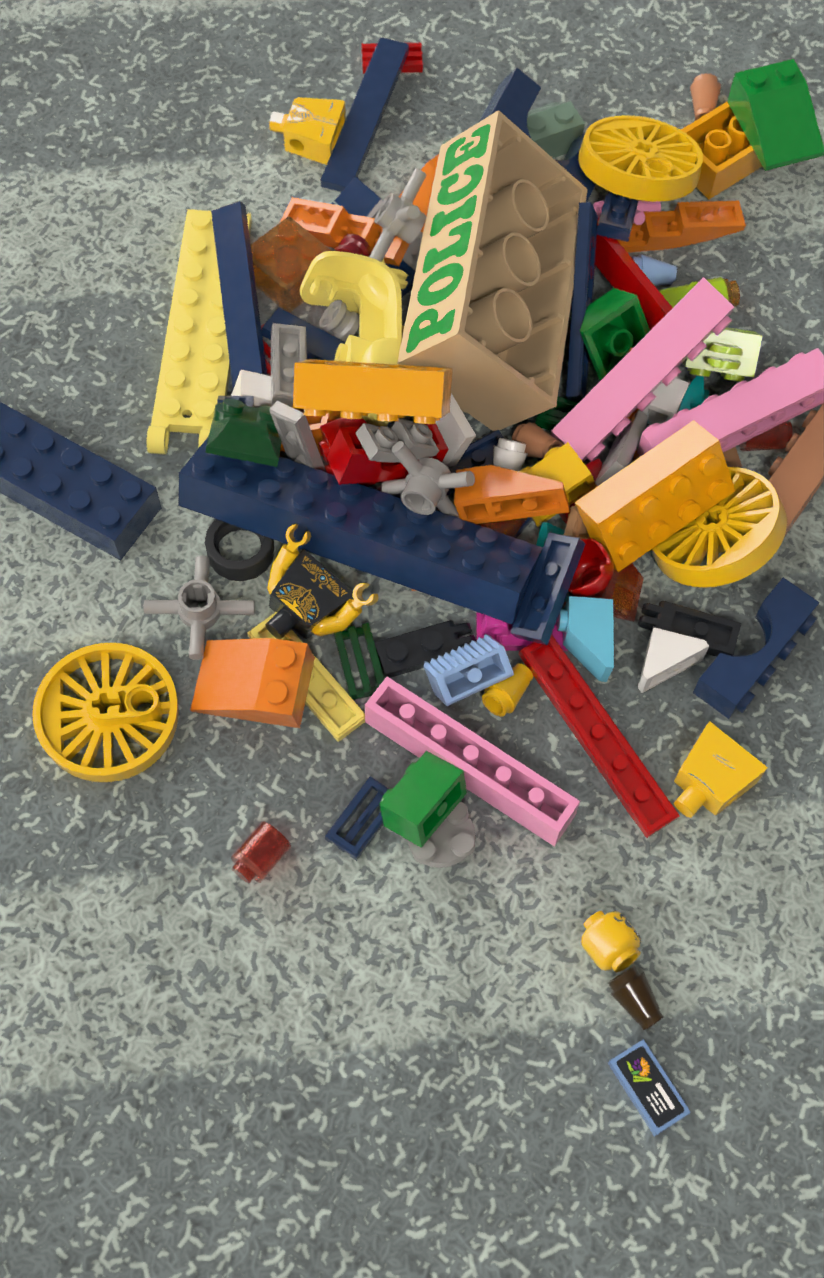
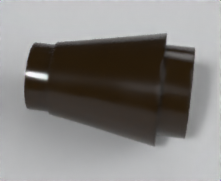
[608,965,664,1030]

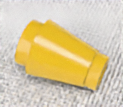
[482,663,533,717]

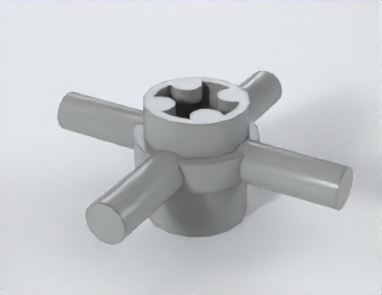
[369,169,427,262]
[382,441,475,519]
[143,556,255,660]

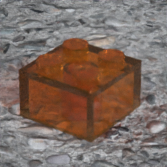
[251,216,331,313]

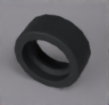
[205,519,275,582]

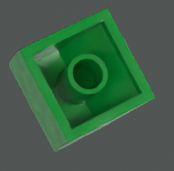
[580,288,650,381]

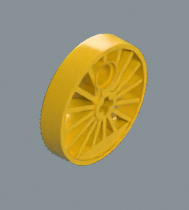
[578,115,703,202]
[651,467,787,588]
[32,643,179,782]

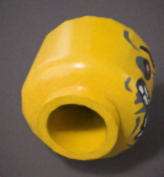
[581,911,641,973]

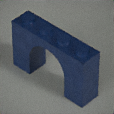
[479,67,596,202]

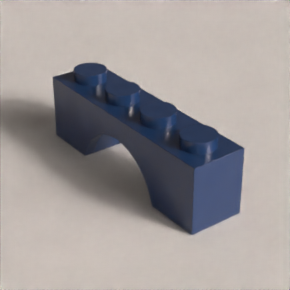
[693,577,820,719]

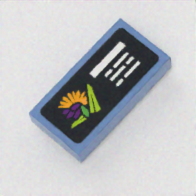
[608,1039,691,1137]

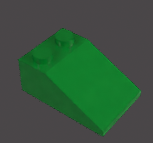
[727,59,824,171]

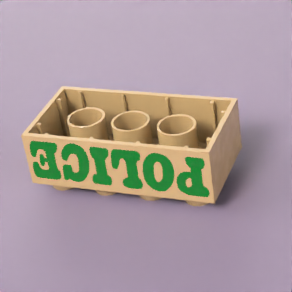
[397,110,587,431]

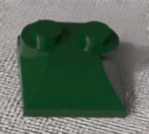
[205,399,282,467]

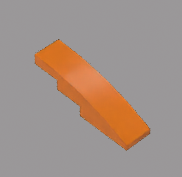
[279,197,410,266]
[617,201,746,253]

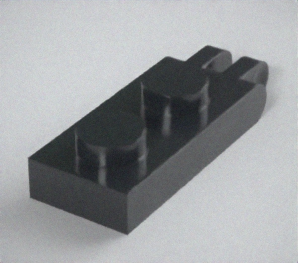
[638,601,742,657]
[374,620,477,678]

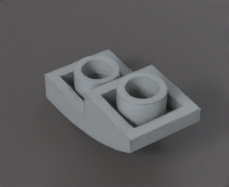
[356,419,439,462]

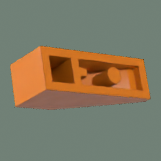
[454,465,570,524]

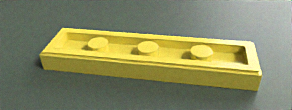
[247,612,365,742]

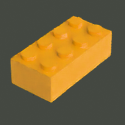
[681,102,762,200]
[293,359,452,424]
[575,420,735,572]

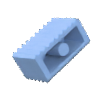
[424,634,514,706]

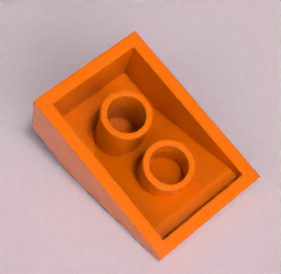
[190,638,315,728]

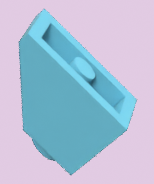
[557,596,614,682]

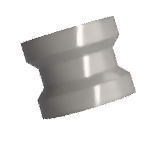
[319,299,359,342]

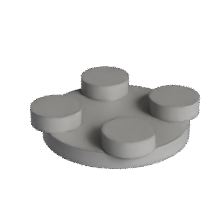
[408,802,476,868]

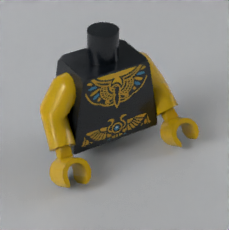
[265,524,379,639]

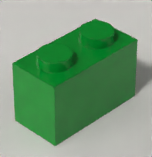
[379,751,467,848]

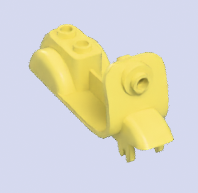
[299,251,408,427]

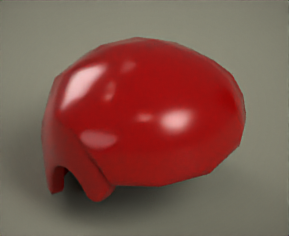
[568,538,614,597]

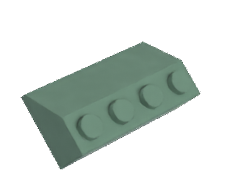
[443,101,585,158]

